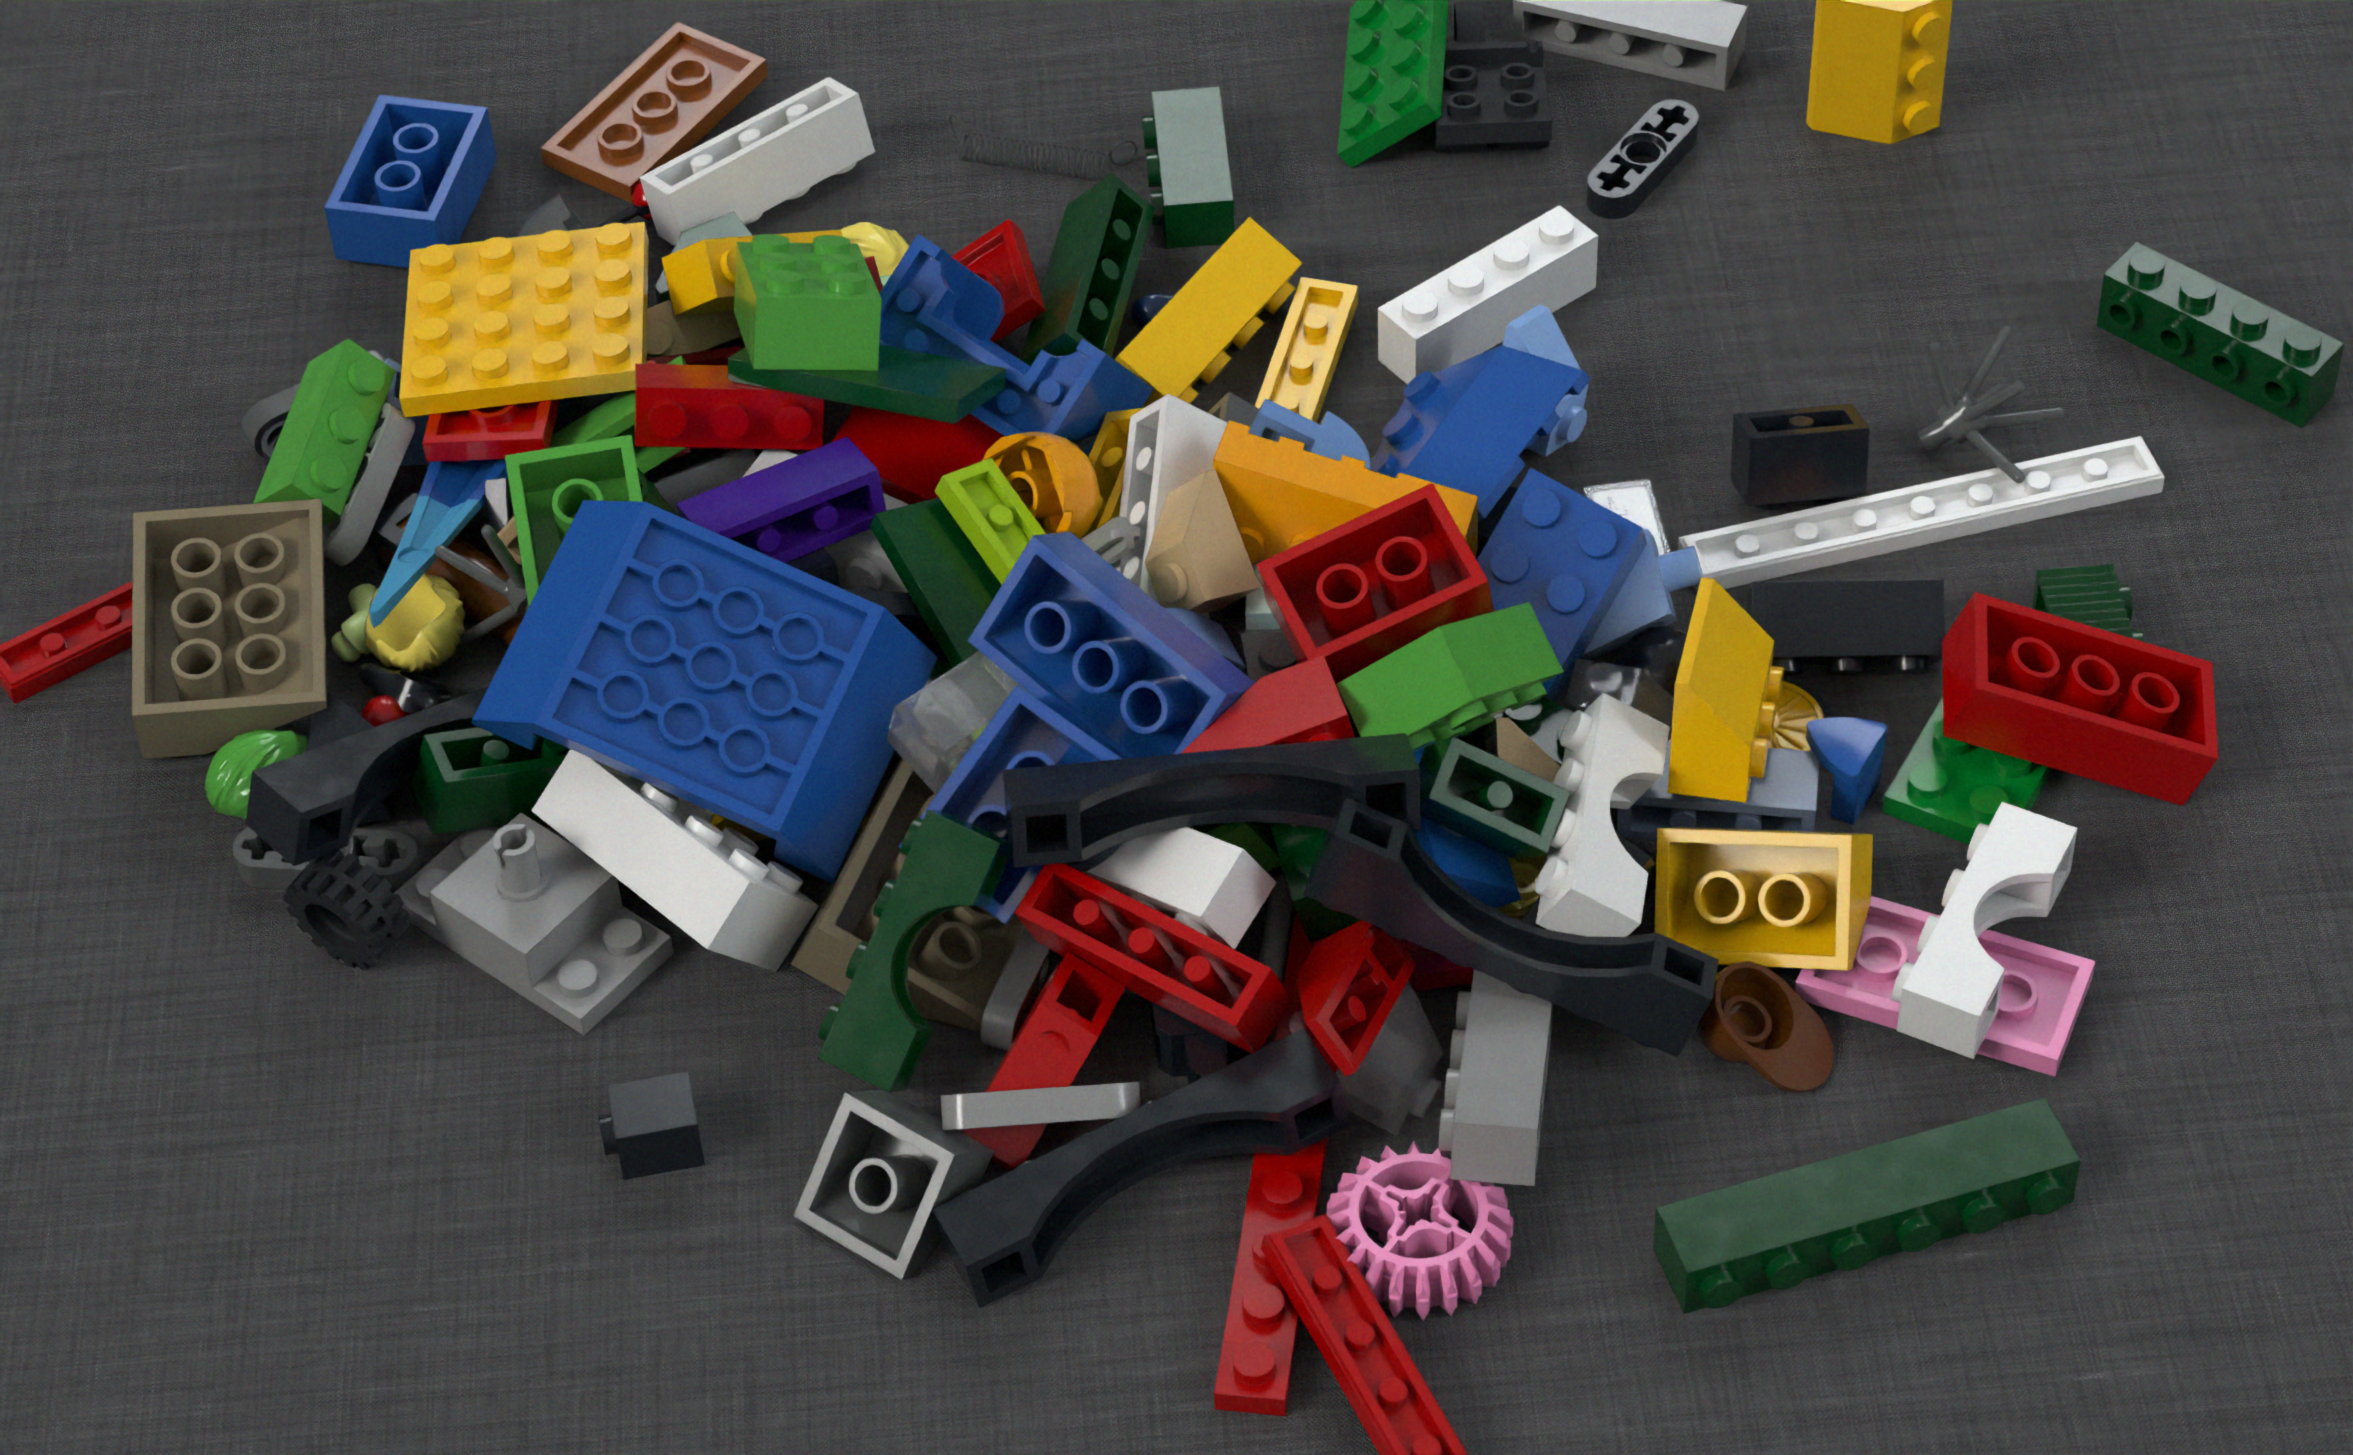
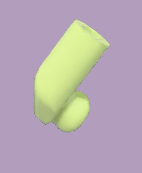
[331,584,377,662]

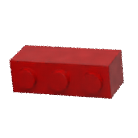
[634,363,824,450]

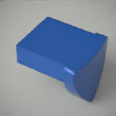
[1806,717,1887,825]

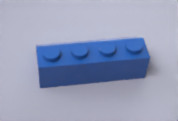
[968,532,1255,759]

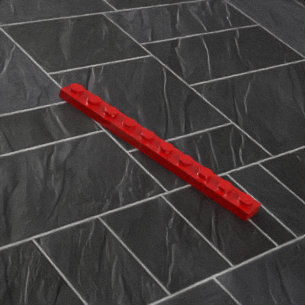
[1214,911,1340,1417]

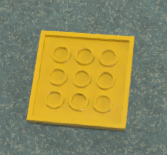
[399,222,649,418]

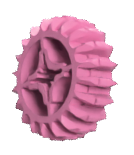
[1327,1141,1513,1321]

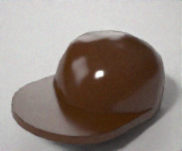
[1697,961,1834,1093]

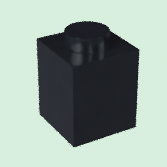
[598,1071,705,1180]

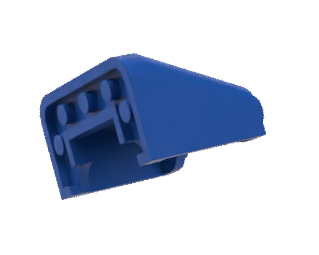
[879,234,1154,443]

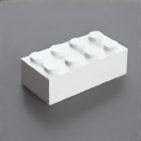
[531,749,818,972]

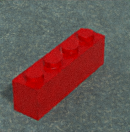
[1014,863,1292,1053]

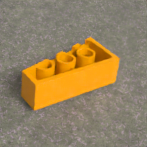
[1213,420,1478,565]

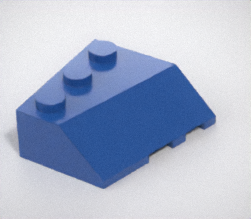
[1370,345,1591,521]

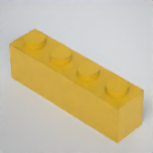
[1115,217,1302,408]

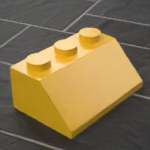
[1806,0,1953,145]
[1667,577,1784,803]
[1654,827,1873,971]

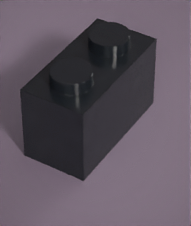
[1731,404,1870,510]

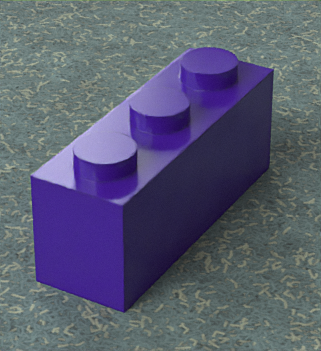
[676,437,887,563]

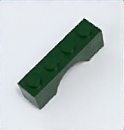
[818,810,1012,1093]

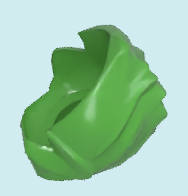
[205,729,307,819]

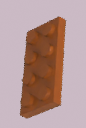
[540,22,768,203]

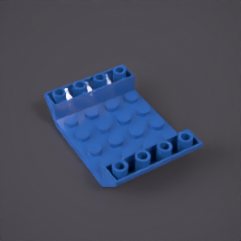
[472,500,938,884]

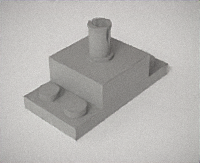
[393,813,674,1036]

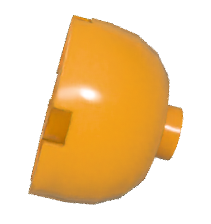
[982,431,1100,539]

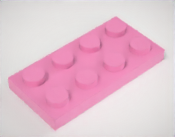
[1795,896,2095,1077]

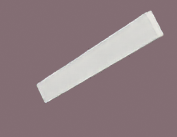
[1678,436,2165,592]

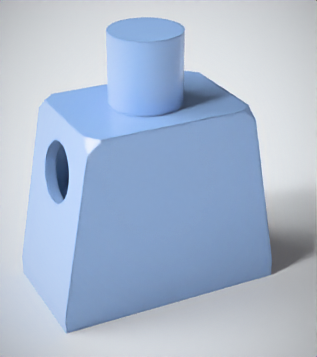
[1581,529,1704,663]

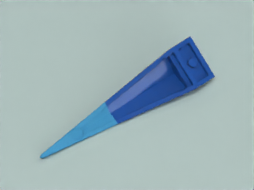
[369,397,577,628]

